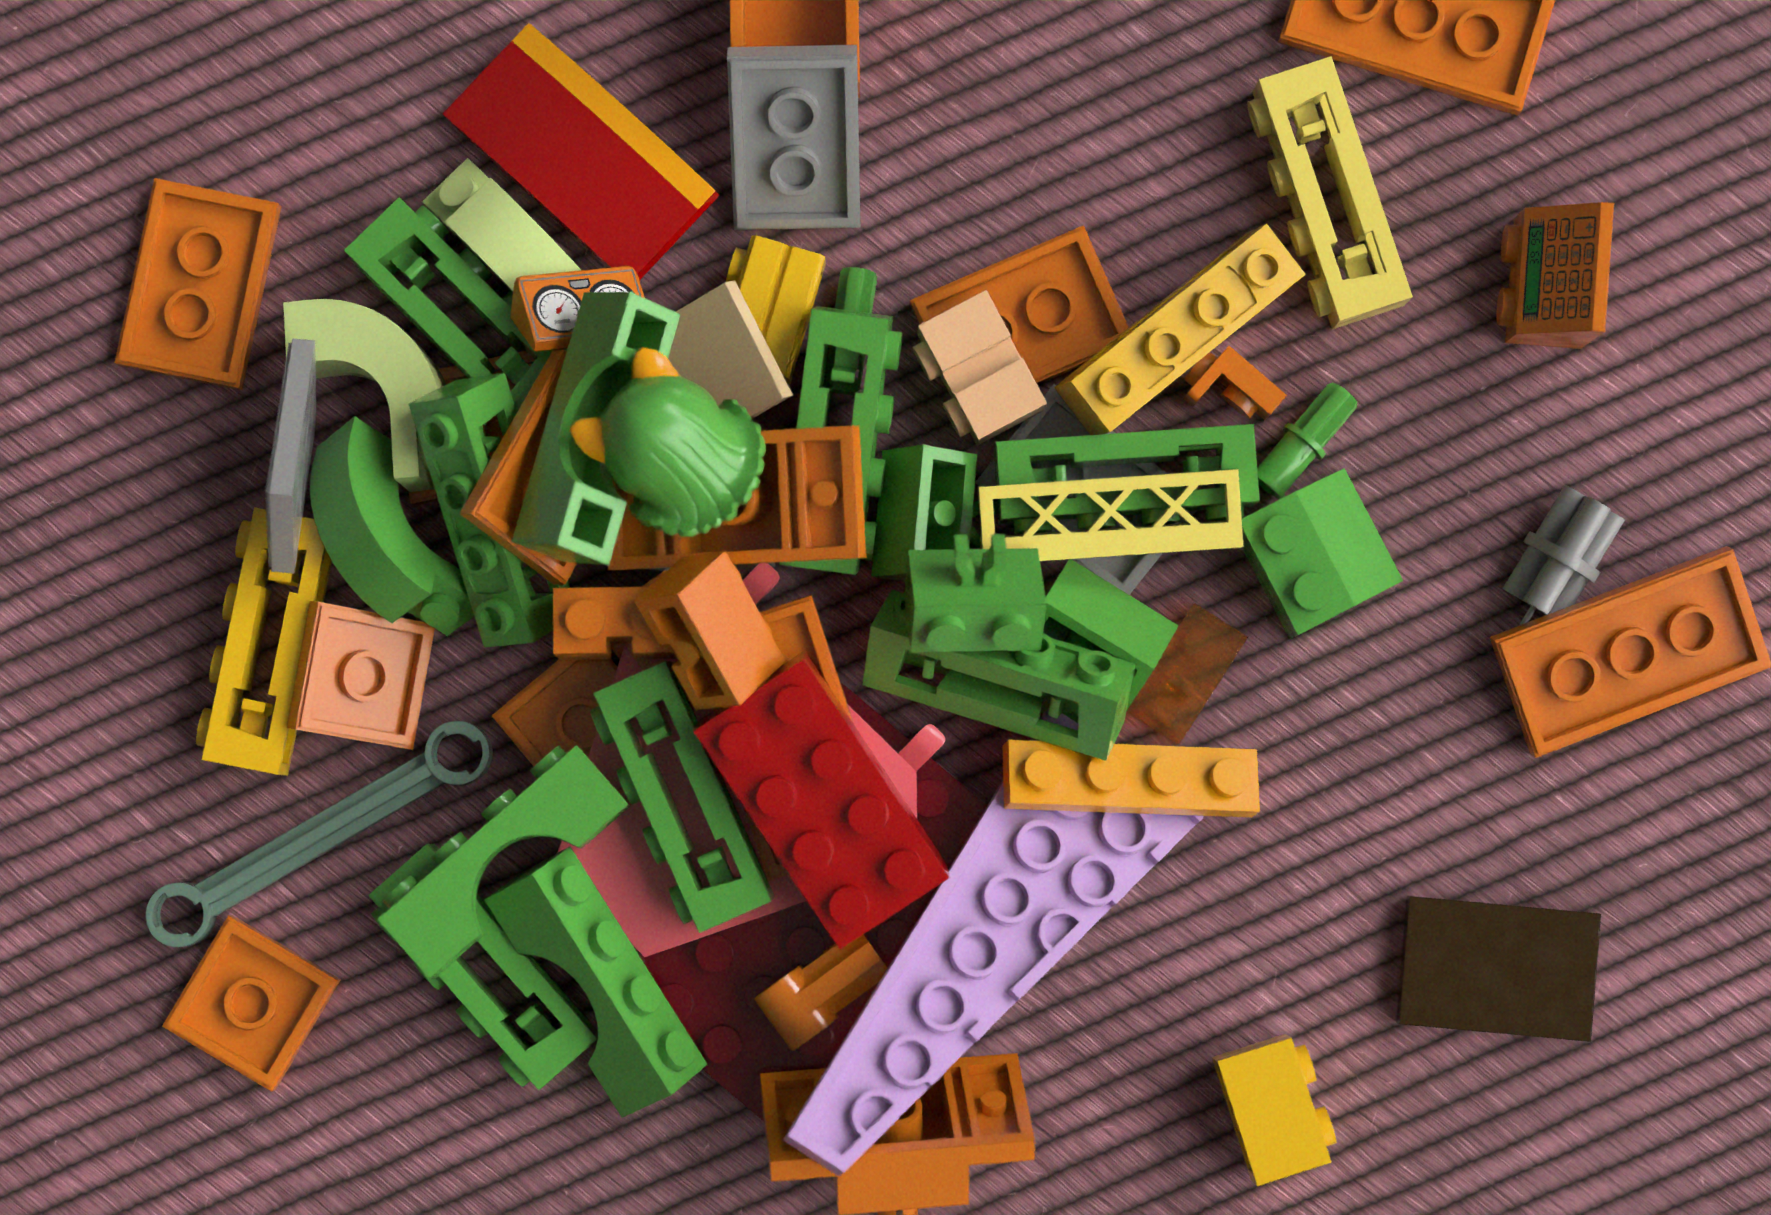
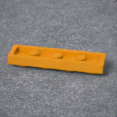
[1002,740,1260,818]

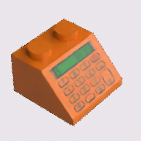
[1497,202,1614,349]

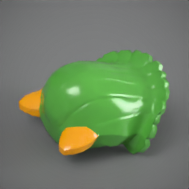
[569,347,765,537]

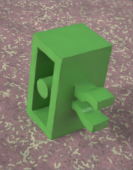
[871,445,998,582]
[904,534,1047,652]

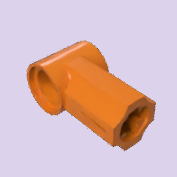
[754,934,887,1052]

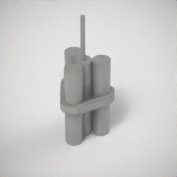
[1496,485,1625,664]

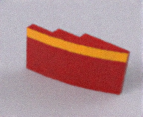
[443,23,719,281]

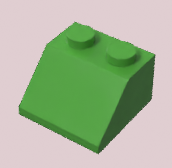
[1242,468,1403,639]
[1040,559,1179,723]

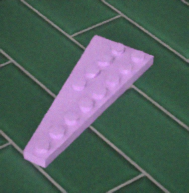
[783,708,1204,1176]

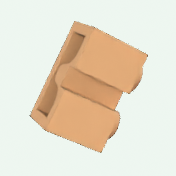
[912,290,1047,446]

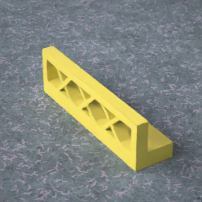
[978,469,1243,561]

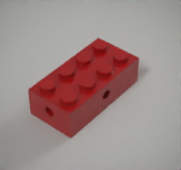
[693,651,950,950]

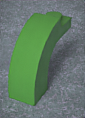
[310,416,474,636]

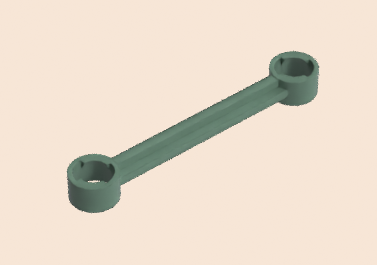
[146,721,493,947]

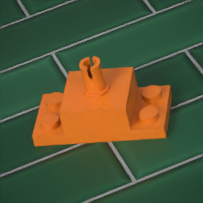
[608,426,866,571]
[760,1053,1035,1215]

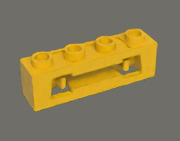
[1054,224,1306,435]
[196,507,332,776]

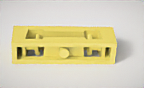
[1247,56,1413,329]

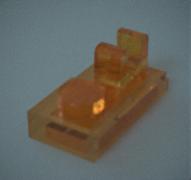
[1126,603,1248,745]

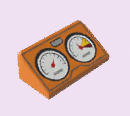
[510,266,645,352]

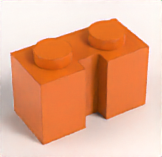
[634,551,786,710]
[553,587,678,660]

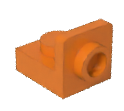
[1183,346,1287,420]

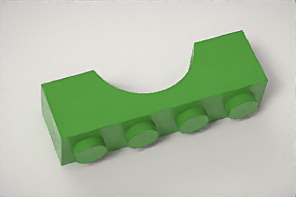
[512,291,681,565]
[377,745,630,979]
[484,846,708,1118]

